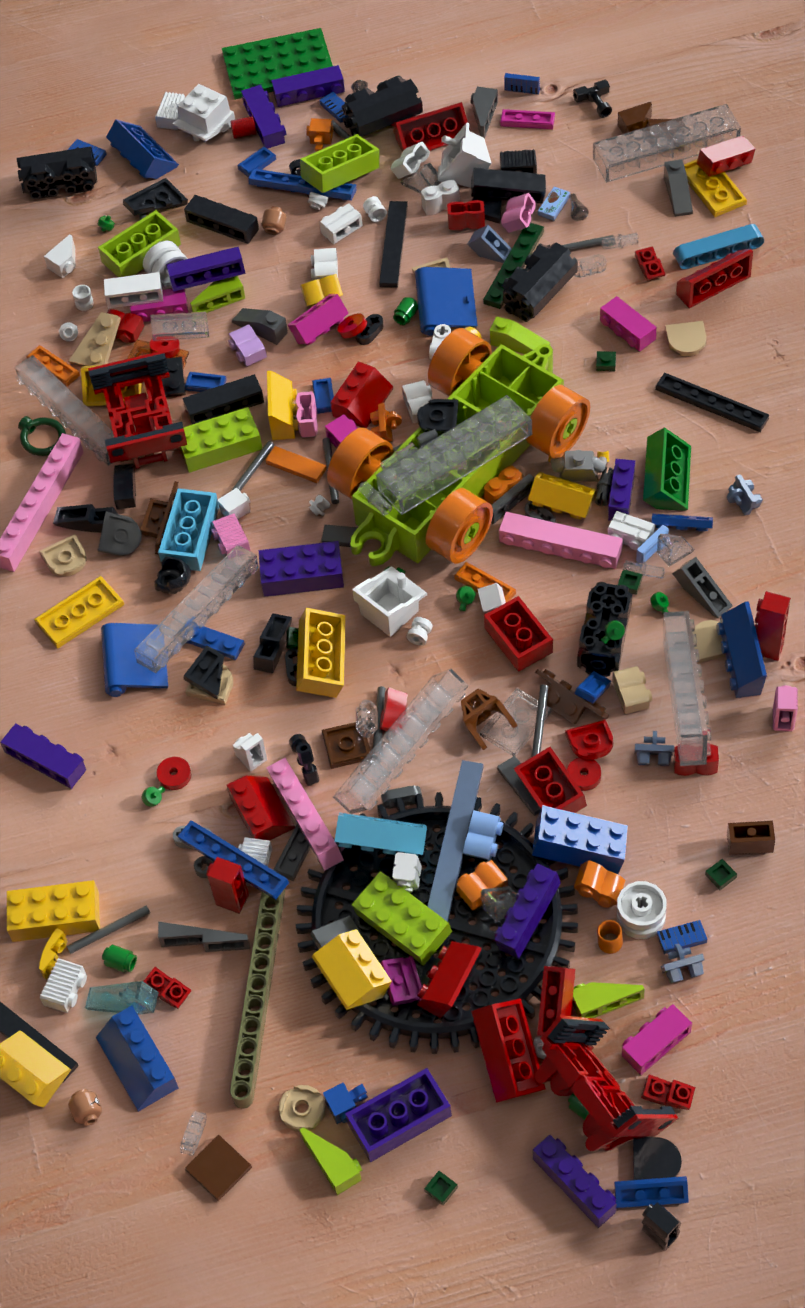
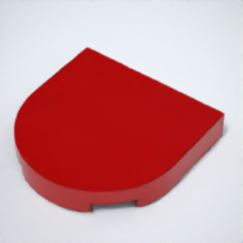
[565,720,614,760]

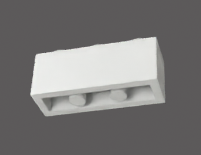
[104,272,163,309]

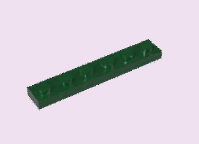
[483,223,544,309]

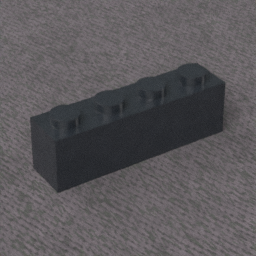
[471,168,546,204]
[184,195,259,244]
[183,374,264,425]

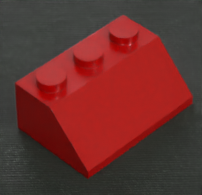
[331,361,393,428]
[513,747,587,813]
[227,775,295,841]
[417,941,482,1018]

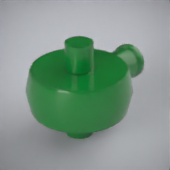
[97,215,115,232]
[456,586,475,611]
[650,592,670,617]
[601,620,625,644]
[141,786,165,807]

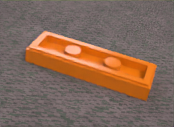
[26,345,80,387]
[266,446,327,483]
[454,562,516,602]

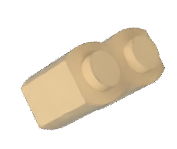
[612,666,652,714]

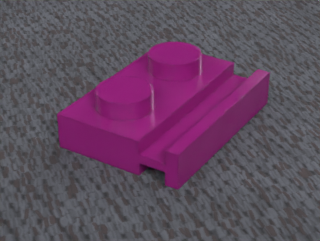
[380,956,422,1006]

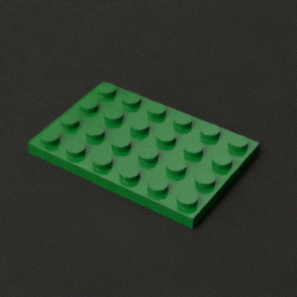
[222,28,333,100]

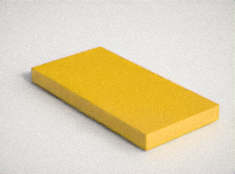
[684,159,747,217]
[34,576,124,649]

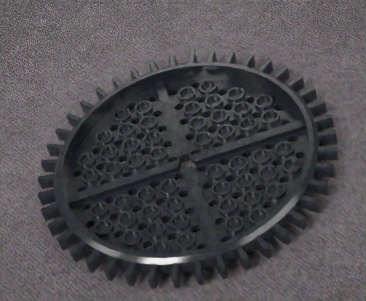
[296,792,578,1054]

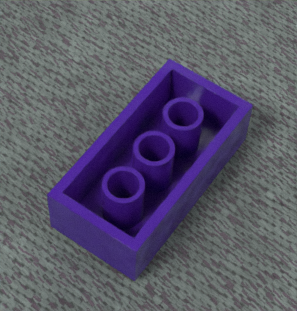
[258,541,344,597]
[345,1068,452,1163]

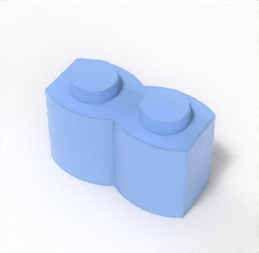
[463,810,503,861]

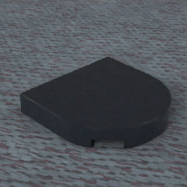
[417,399,458,436]
[98,512,142,556]
[633,1137,682,1180]

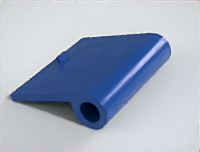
[415,267,478,336]
[101,623,168,697]

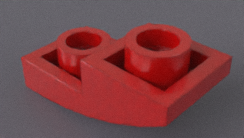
[635,246,666,281]
[380,687,408,735]
[141,967,192,1009]
[641,1074,696,1110]

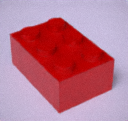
[484,596,553,672]

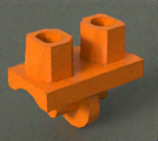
[370,403,402,442]

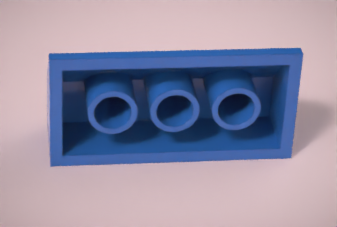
[106,119,179,179]
[716,601,767,698]
[96,1005,179,1112]

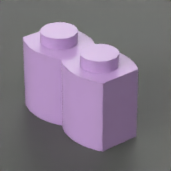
[228,324,267,366]

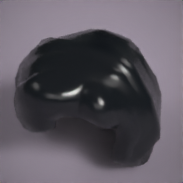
[154,556,191,594]

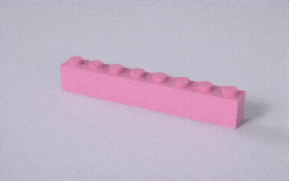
[0,433,84,572]

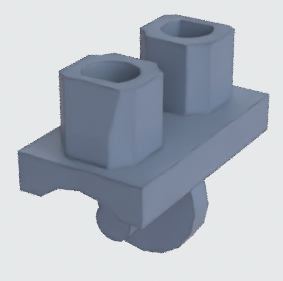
[726,475,763,515]
[635,731,674,766]
[661,943,705,984]

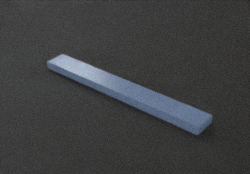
[428,760,484,922]

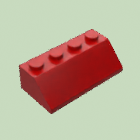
[392,102,471,152]
[676,249,753,309]
[471,999,546,1103]

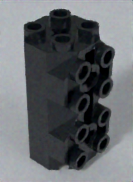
[342,76,423,137]
[17,146,98,199]
[502,243,578,322]
[577,582,632,677]

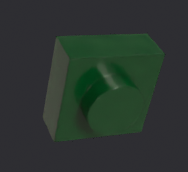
[596,351,616,371]
[618,569,643,595]
[286,627,299,649]
[705,859,737,890]
[424,1171,458,1206]

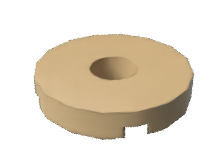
[279,1085,326,1132]

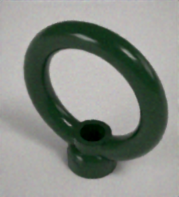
[18,416,66,456]

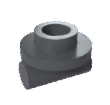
[416,429,438,450]

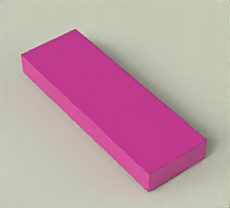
[500,109,555,129]

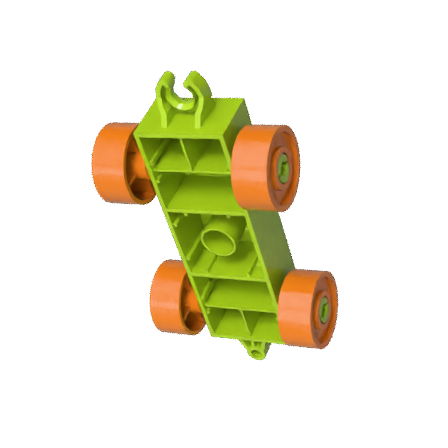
[327,328,590,566]

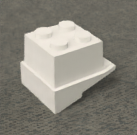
[172,84,235,141]
[438,123,491,188]
[352,566,427,637]

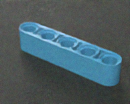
[673,224,765,269]

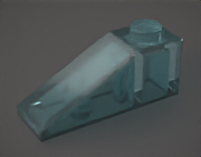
[85,981,158,1015]

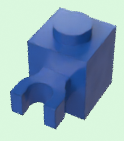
[323,1082,368,1124]

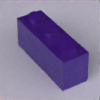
[608,459,635,521]

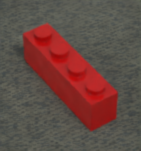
[755,591,791,661]

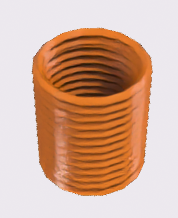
[597,920,623,954]

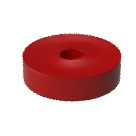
[337,313,367,339]
[149,335,180,359]
[157,757,192,790]
[567,757,601,791]

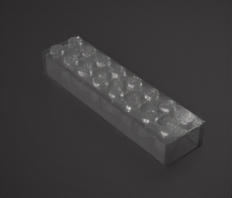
[593,104,741,183]
[376,395,532,515]
[663,611,711,766]
[333,669,468,814]

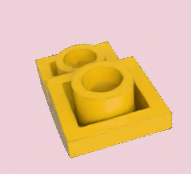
[39,928,68,980]

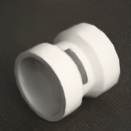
[363,197,387,222]
[72,285,94,311]
[407,617,433,646]

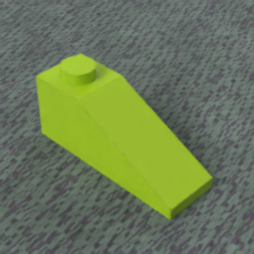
[190,276,245,318]
[490,316,550,354]
[572,982,645,1018]
[299,1127,362,1195]

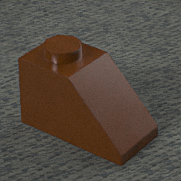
[618,102,652,139]

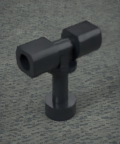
[573,79,612,118]
[289,734,320,786]

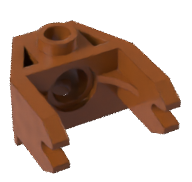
[461,689,518,750]

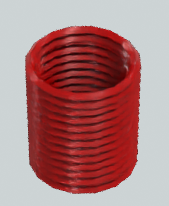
[230,116,256,139]

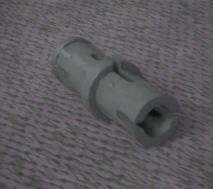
[595,467,614,506]

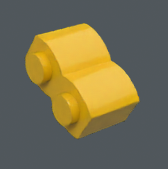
[300,274,343,307]

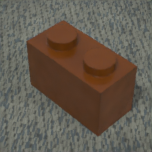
[727,820,775,855]

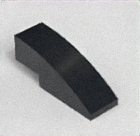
[113,463,136,510]
[53,504,118,533]
[253,613,292,673]

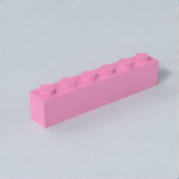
[499,512,623,569]
[267,758,344,871]

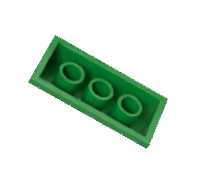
[643,427,691,511]

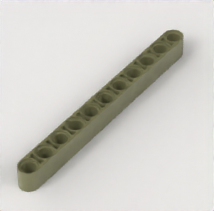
[230,889,285,1109]

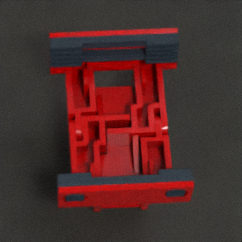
[88,351,187,469]
[535,1015,679,1151]

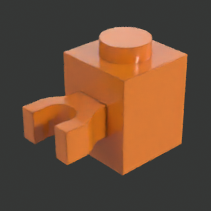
[306,118,334,152]

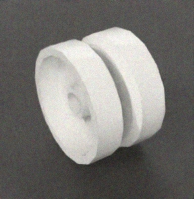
[143,241,188,289]
[617,881,666,939]

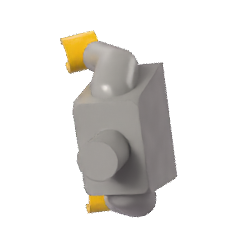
[548,450,609,481]

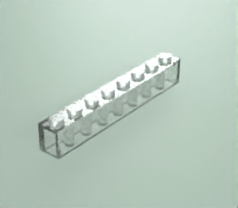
[15,355,114,466]
[134,545,258,673]

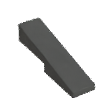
[158,921,250,952]

